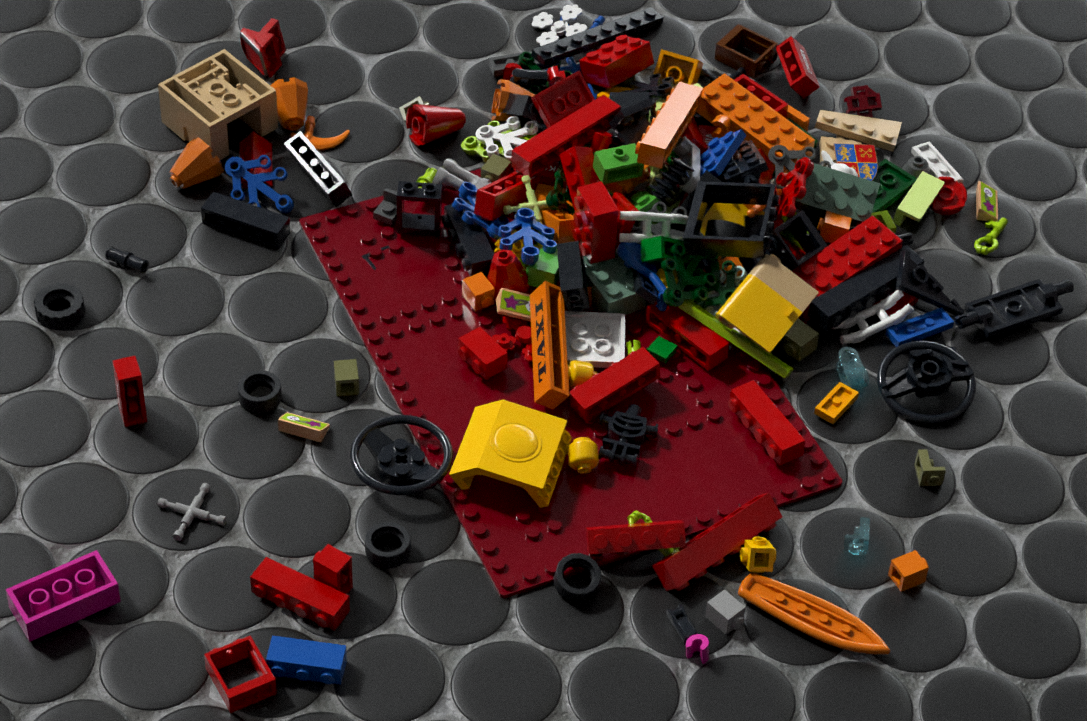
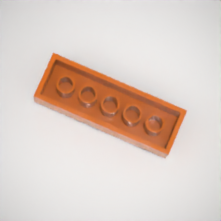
[696,73,815,173]

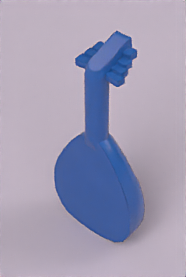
[617,242,668,312]

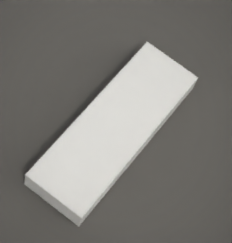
[911,141,964,184]

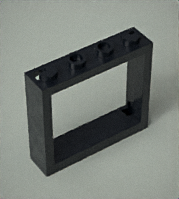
[683,181,781,258]

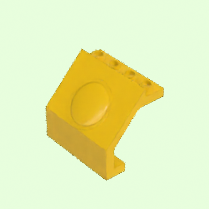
[449,400,572,508]

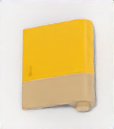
[715,254,819,354]

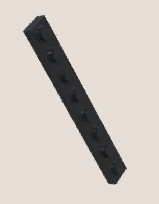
[531,7,664,66]

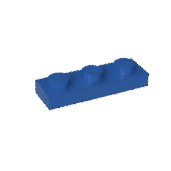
[886,307,954,347]

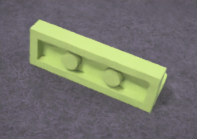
[893,171,944,226]

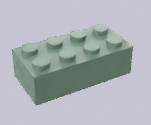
[789,158,880,227]
[584,249,646,315]

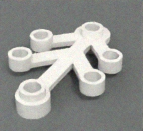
[476,116,538,161]

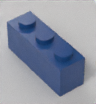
[266,635,347,685]

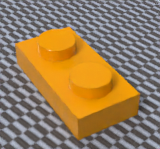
[814,382,859,424]

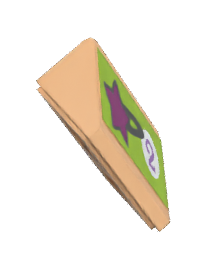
[976,181,998,222]
[496,288,531,322]
[278,412,330,443]

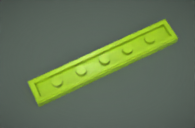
[679,301,793,378]

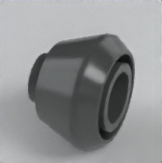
[902,156,931,179]

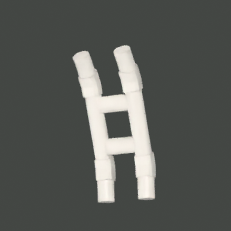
[619,211,688,243]
[832,290,914,344]

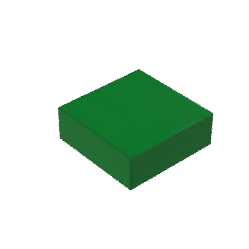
[647,336,678,364]

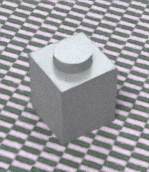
[705,589,746,635]

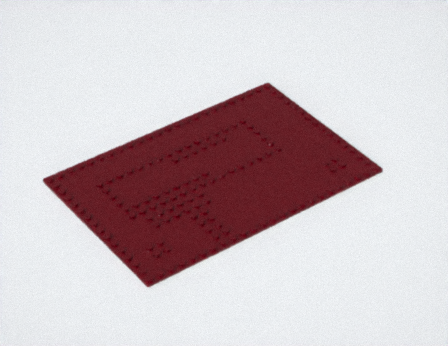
[299,148,842,598]

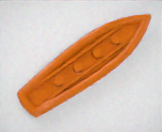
[738,572,890,654]

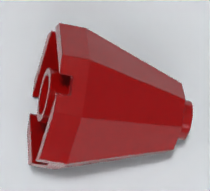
[487,250,532,304]

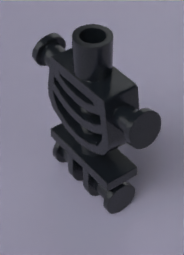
[598,404,658,468]

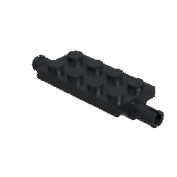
[721,140,769,184]
[955,279,1074,339]

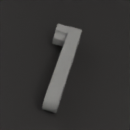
[673,136,700,194]

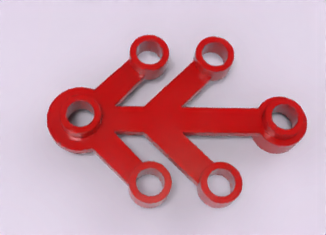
[773,157,814,229]

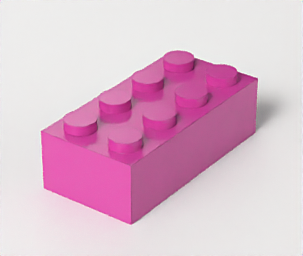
[6,550,121,642]

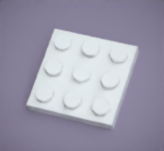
[565,311,625,368]

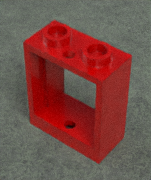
[204,635,277,713]

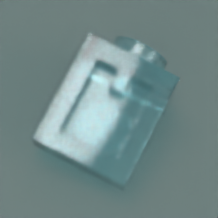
[843,517,870,555]

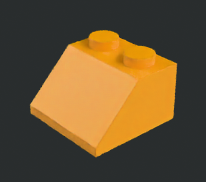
[654,49,703,88]

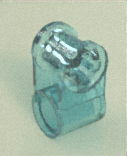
[836,347,869,389]

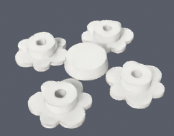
[532,5,587,46]

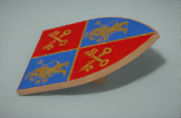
[833,143,878,181]

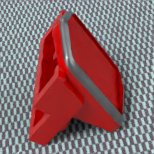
[240,18,286,77]

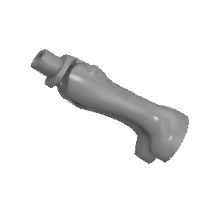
[432,158,492,197]

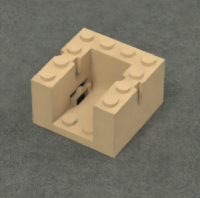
[158,49,278,160]

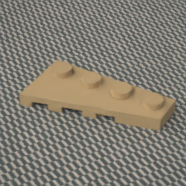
[815,110,902,152]

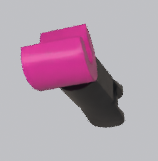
[666,604,709,664]

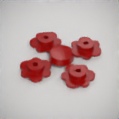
[492,316,533,362]

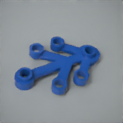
[225,155,294,213]
[452,181,510,240]
[498,208,557,265]

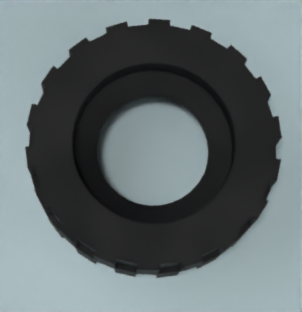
[34,283,85,330]

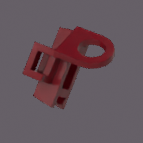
[844,85,882,118]

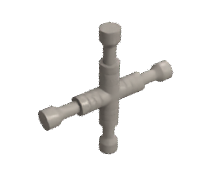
[157,483,227,541]

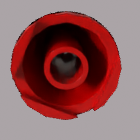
[406,104,466,146]

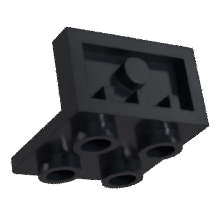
[609,98,654,145]

